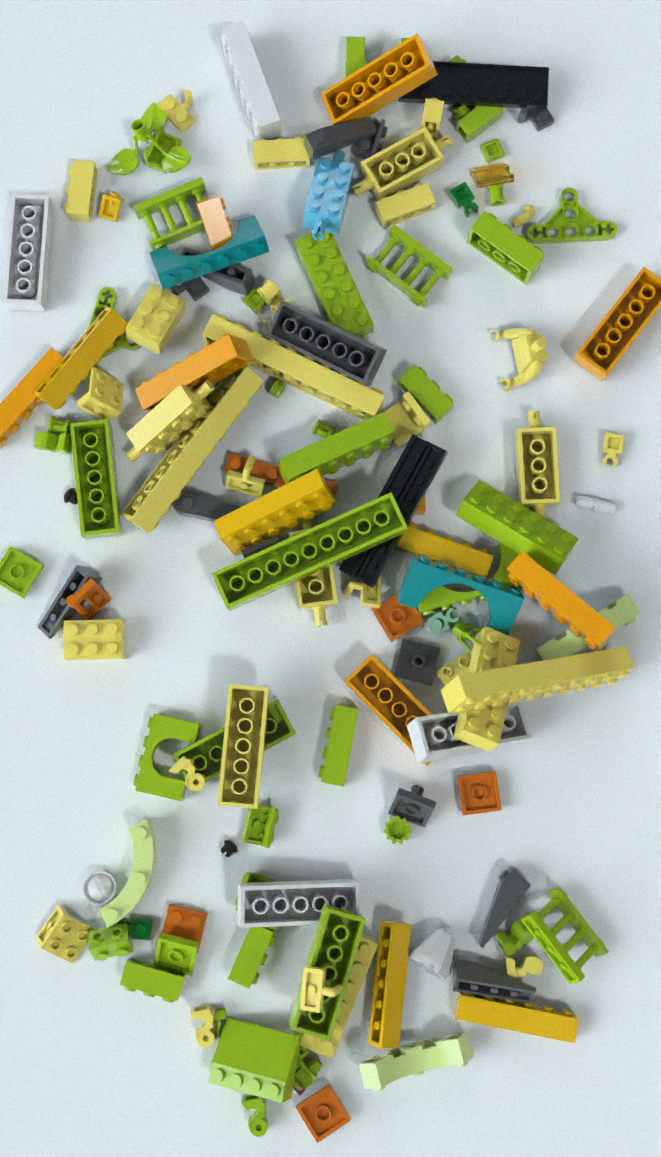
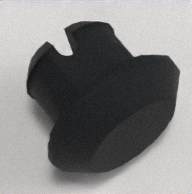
[64,488,78,504]
[221,840,238,857]

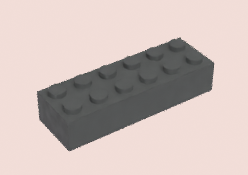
[266,300,387,385]

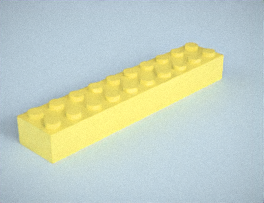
[203,314,385,420]
[120,366,264,534]
[441,646,635,714]

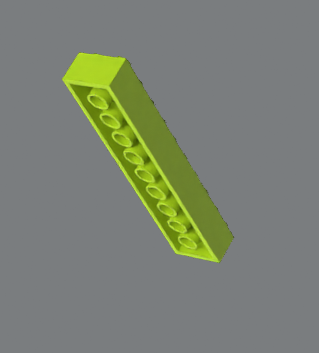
[212,492,408,611]

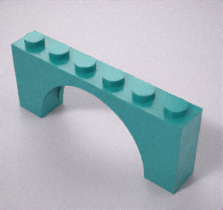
[149,215,270,290]
[397,555,525,635]

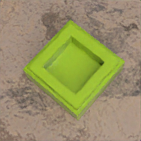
[480,138,505,164]
[242,287,266,314]

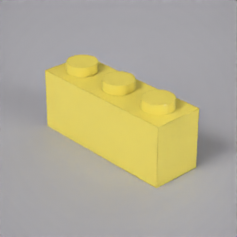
[253,137,310,170]
[64,160,98,222]
[375,182,436,229]

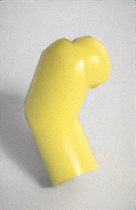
[512,205,536,228]

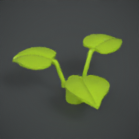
[106,102,191,175]

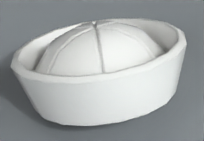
[82,870,117,905]

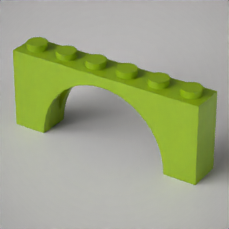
[406,542,523,616]

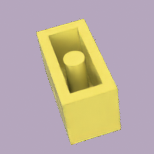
[421,98,444,139]

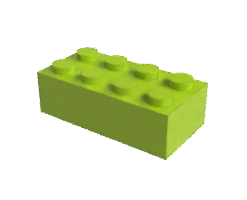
[467,211,545,285]

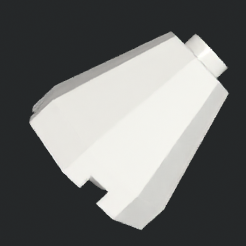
[409,927,456,980]

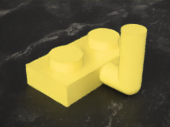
[157,90,195,134]
[225,455,265,498]
[343,575,381,608]
[300,966,343,1013]

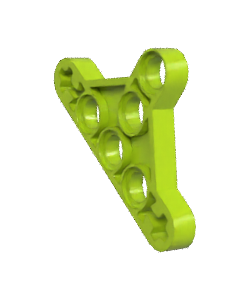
[525,187,617,244]
[88,287,141,375]

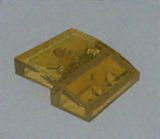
[469,163,514,188]

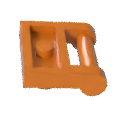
[66,578,112,620]

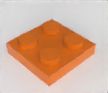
[371,593,424,642]
[457,771,502,815]
[162,904,208,953]
[296,1083,351,1143]

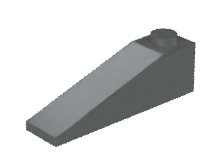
[304,116,378,161]
[181,247,255,296]
[177,493,241,522]
[38,565,103,639]
[478,868,531,948]
[453,959,536,1004]

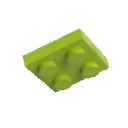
[0,546,44,598]
[153,932,199,976]

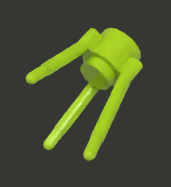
[452,621,482,654]

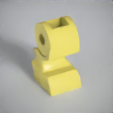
[257,279,294,314]
[169,756,206,791]
[504,954,543,979]
[190,1005,216,1047]

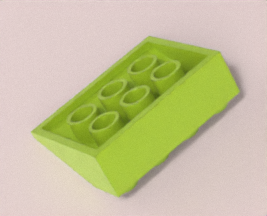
[208,1017,301,1103]

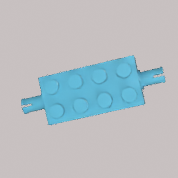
[302,150,355,240]

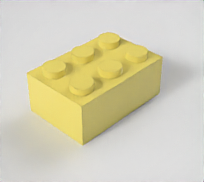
[125,284,186,355]
[64,619,126,661]

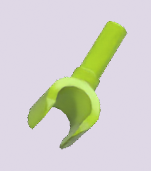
[215,1007,227,1037]

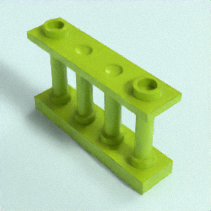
[133,177,206,251]
[366,224,453,308]
[520,887,609,984]

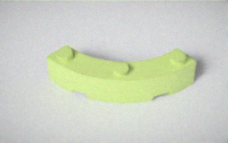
[536,593,641,660]
[99,818,157,928]
[359,1033,474,1091]

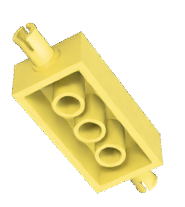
[351,127,453,200]
[126,380,215,462]
[515,411,560,519]
[288,519,338,627]

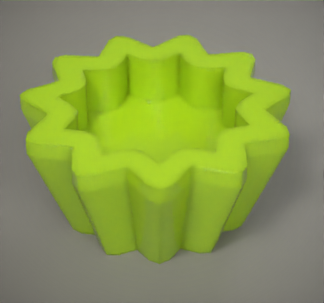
[383,816,412,844]

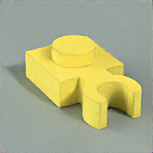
[602,432,625,468]

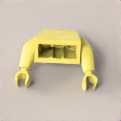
[490,328,547,392]

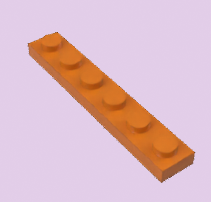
[224,453,339,498]

